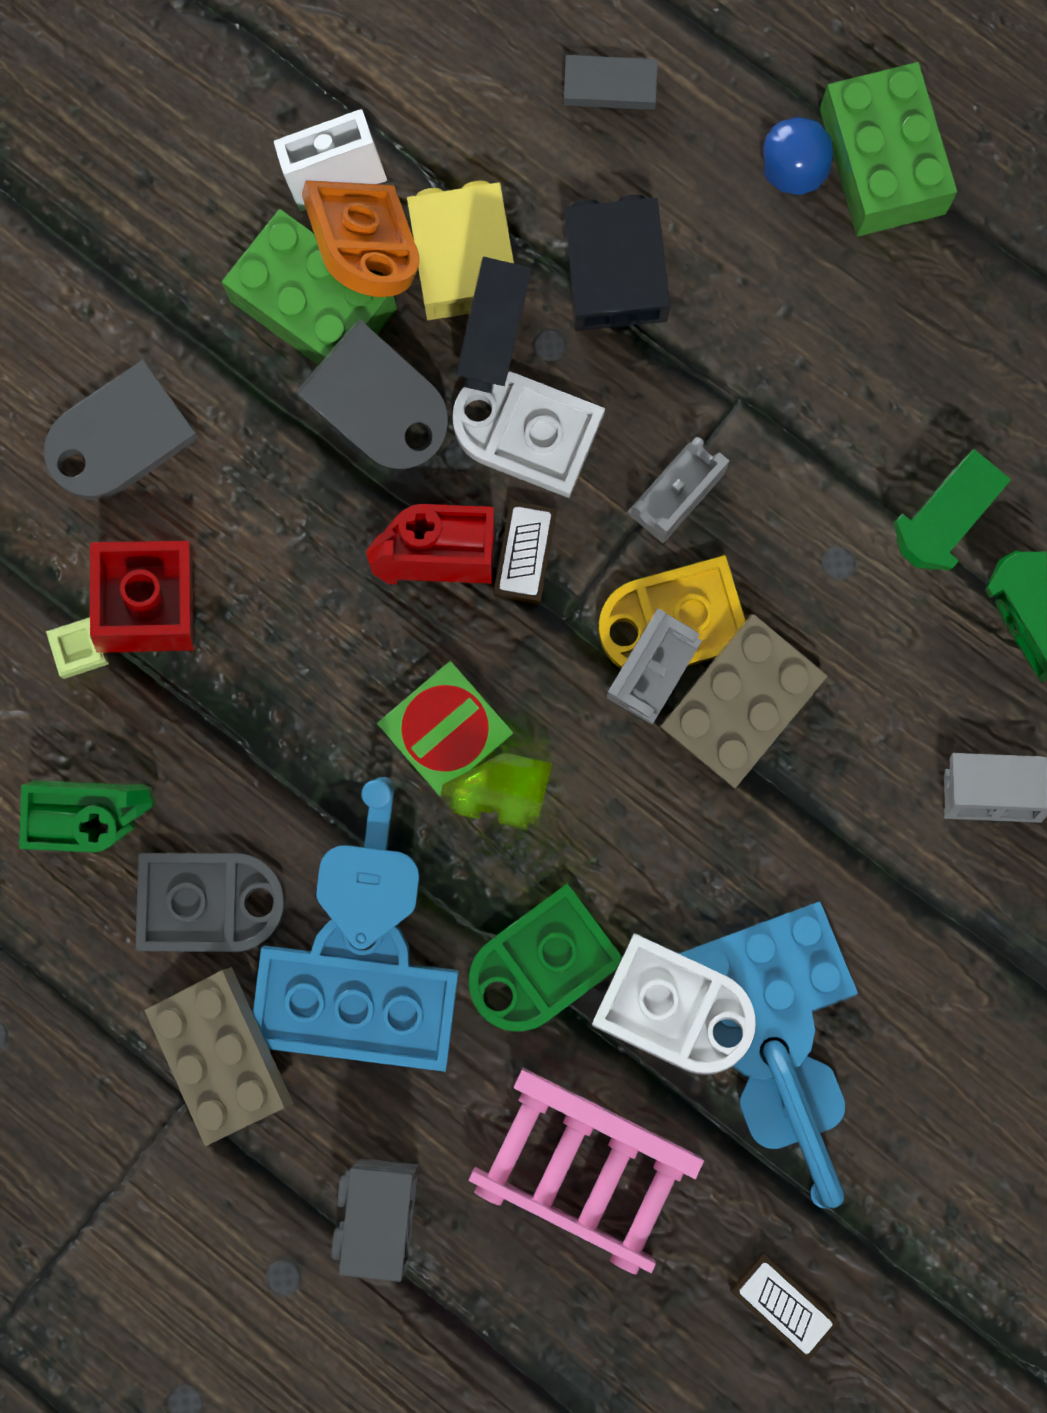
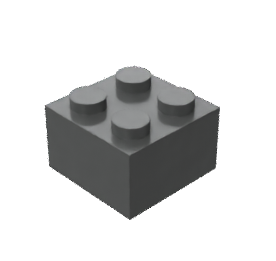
[332,1158,419,1282]

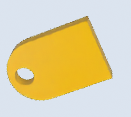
[598,555,745,669]

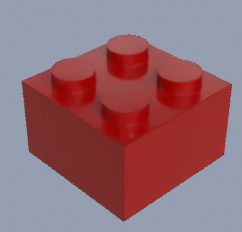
[90,541,194,653]

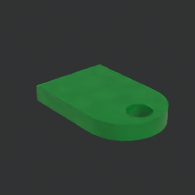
[469,883,622,1032]

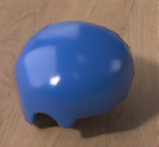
[763,117,833,195]

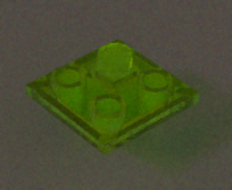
[441,753,552,830]

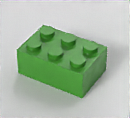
[820,62,957,237]
[222,209,397,365]

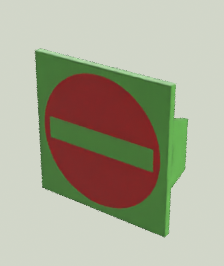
[377,661,514,796]

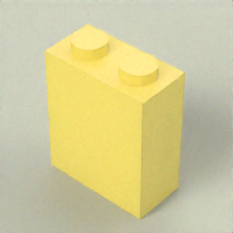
[407,181,514,321]

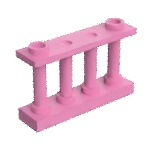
[469,1068,704,1274]

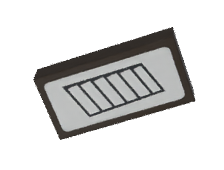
[493,501,557,604]
[729,1252,841,1362]

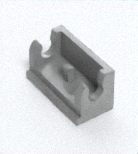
[627,437,729,543]
[607,608,702,725]
[944,753,1047,823]

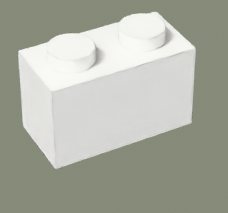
[274,109,387,212]

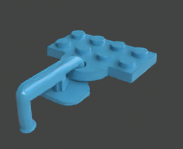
[253,777,459,1072]
[671,901,858,1208]

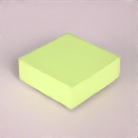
[46,617,109,679]

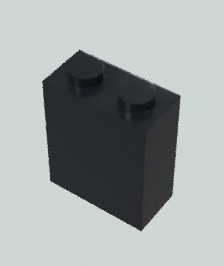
[563,194,670,331]
[456,256,532,394]

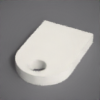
[453,372,605,498]
[592,933,756,1074]

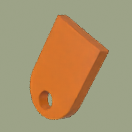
[301,180,419,297]

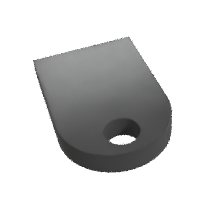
[295,319,448,469]
[44,360,199,500]
[135,853,286,952]

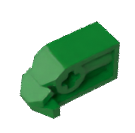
[893,449,1011,570]
[985,551,1047,683]
[19,780,156,853]

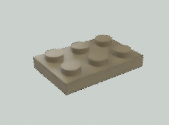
[659,614,827,788]
[144,967,294,1146]

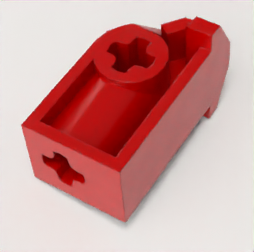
[366,504,495,584]

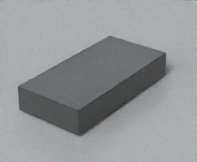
[563,55,658,110]

